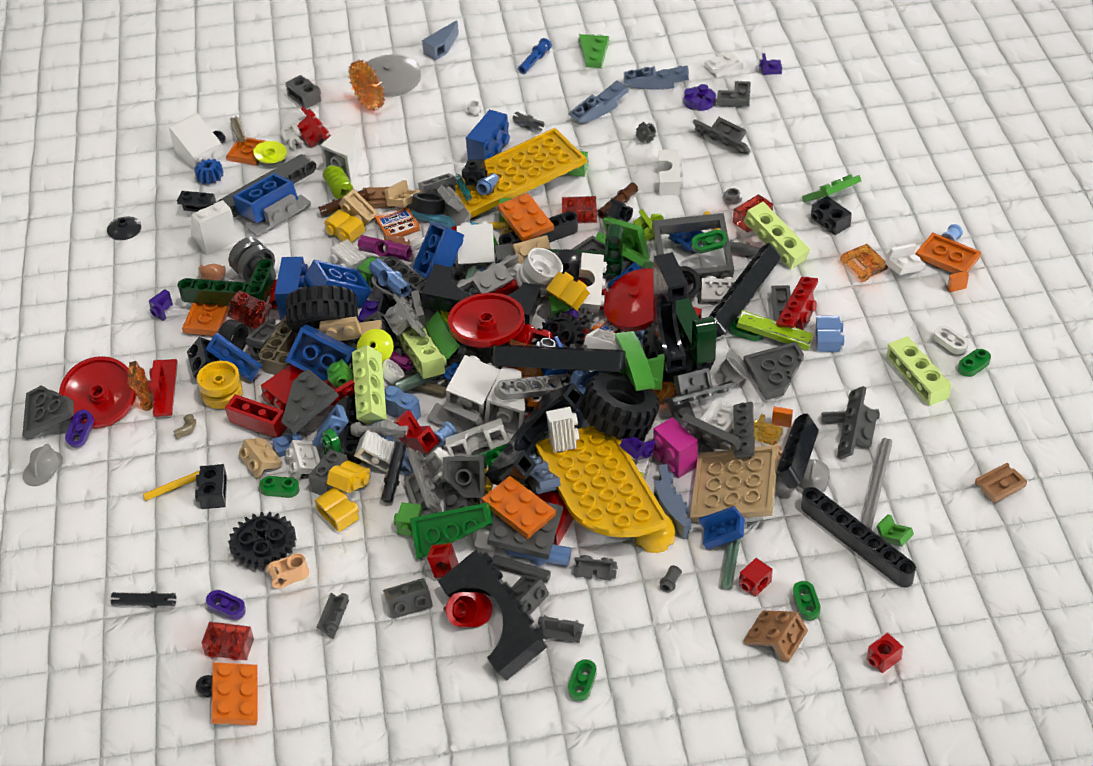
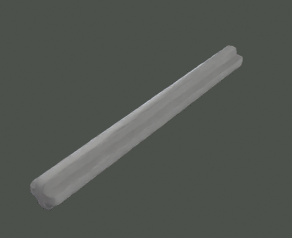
[862,438,893,530]

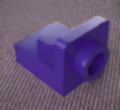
[759,53,782,75]
[149,289,173,321]
[619,437,656,461]

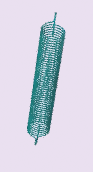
[455,174,472,202]

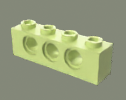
[744,202,810,270]
[398,325,447,379]
[886,336,951,406]
[352,345,387,425]

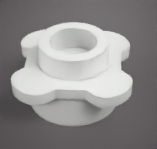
[465,100,484,115]

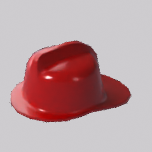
[443,592,493,627]

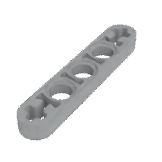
[494,374,571,400]

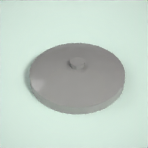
[358,54,421,97]

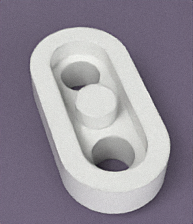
[934,326,968,354]

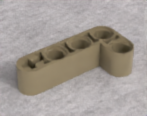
[259,315,298,375]

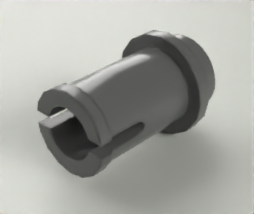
[659,565,682,593]

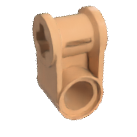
[266,553,309,589]

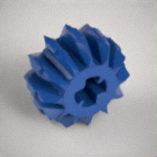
[194,158,224,185]

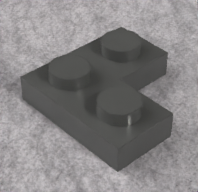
[717,81,751,107]

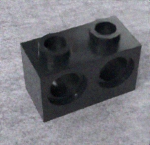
[811,196,852,235]
[187,336,220,379]
[195,464,227,509]

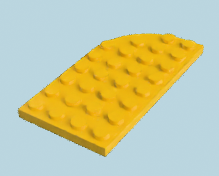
[455,128,587,218]
[535,426,670,537]

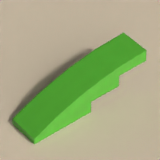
[425,311,460,360]
[615,331,655,391]

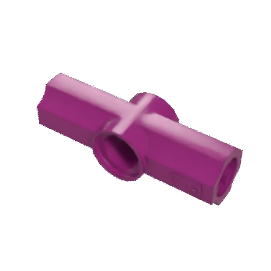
[357,235,412,261]

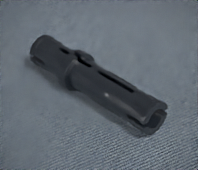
[380,441,407,503]
[110,591,177,608]

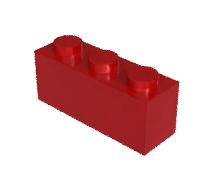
[224,394,286,438]

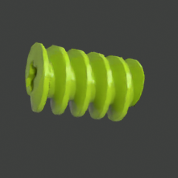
[323,165,353,199]

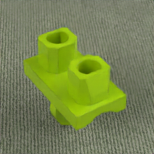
[633,209,664,241]

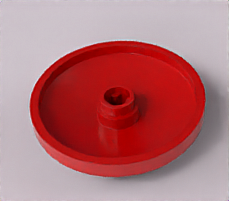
[603,268,653,332]
[448,293,525,348]
[59,356,137,429]

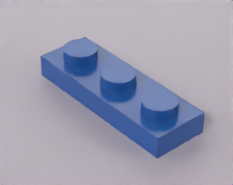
[206,333,263,382]

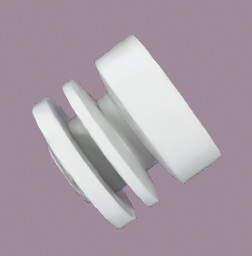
[516,248,563,297]

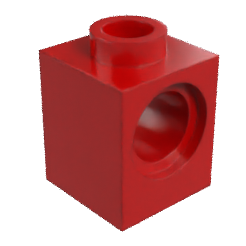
[427,543,459,578]
[739,558,773,597]
[867,632,904,673]

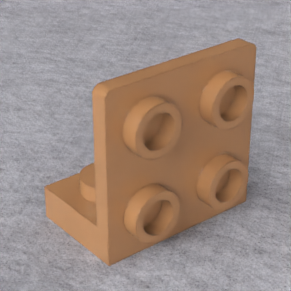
[743,610,808,662]

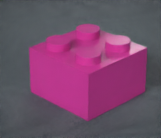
[653,417,698,479]

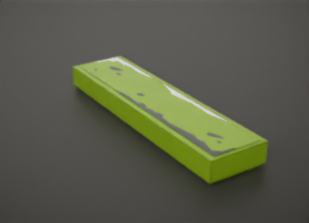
[736,310,813,351]

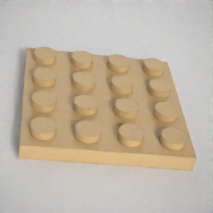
[690,445,779,522]

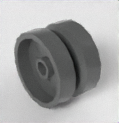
[228,237,275,282]

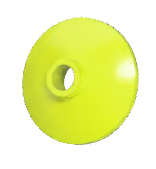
[254,141,287,163]
[357,329,394,363]

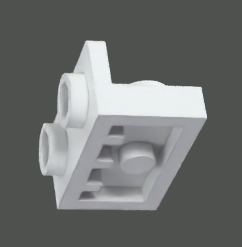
[885,244,926,275]
[701,276,736,302]
[286,440,320,481]

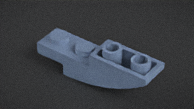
[624,65,689,89]
[568,80,629,123]
[526,454,561,494]
[654,464,692,539]

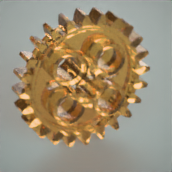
[348,59,385,111]

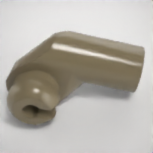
[173,414,197,439]

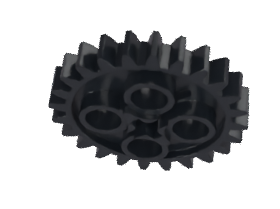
[533,312,586,348]
[228,511,297,570]

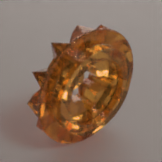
[654,382,676,405]

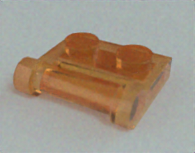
[840,244,888,282]
[127,361,153,411]

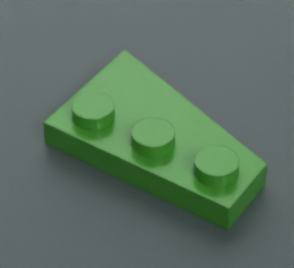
[802,174,862,202]
[595,232,654,269]

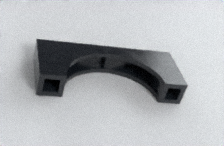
[653,252,688,373]
[422,264,541,326]
[485,383,585,485]
[438,549,547,680]

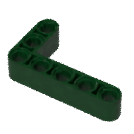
[547,224,623,276]
[177,259,276,307]
[676,296,717,365]

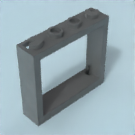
[652,213,735,284]

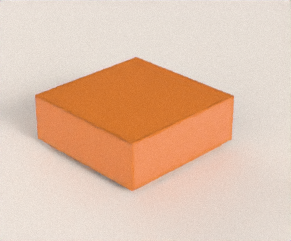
[947,271,969,292]
[772,406,793,428]

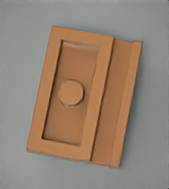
[362,187,396,209]
[975,462,1027,503]

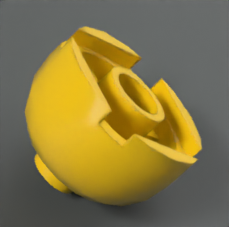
[634,515,675,553]

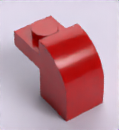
[394,410,439,454]

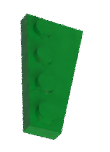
[410,503,493,559]

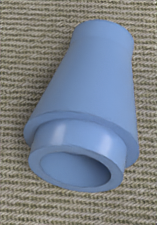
[476,173,499,195]

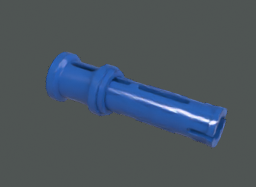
[518,38,552,74]

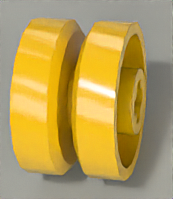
[197,361,243,409]

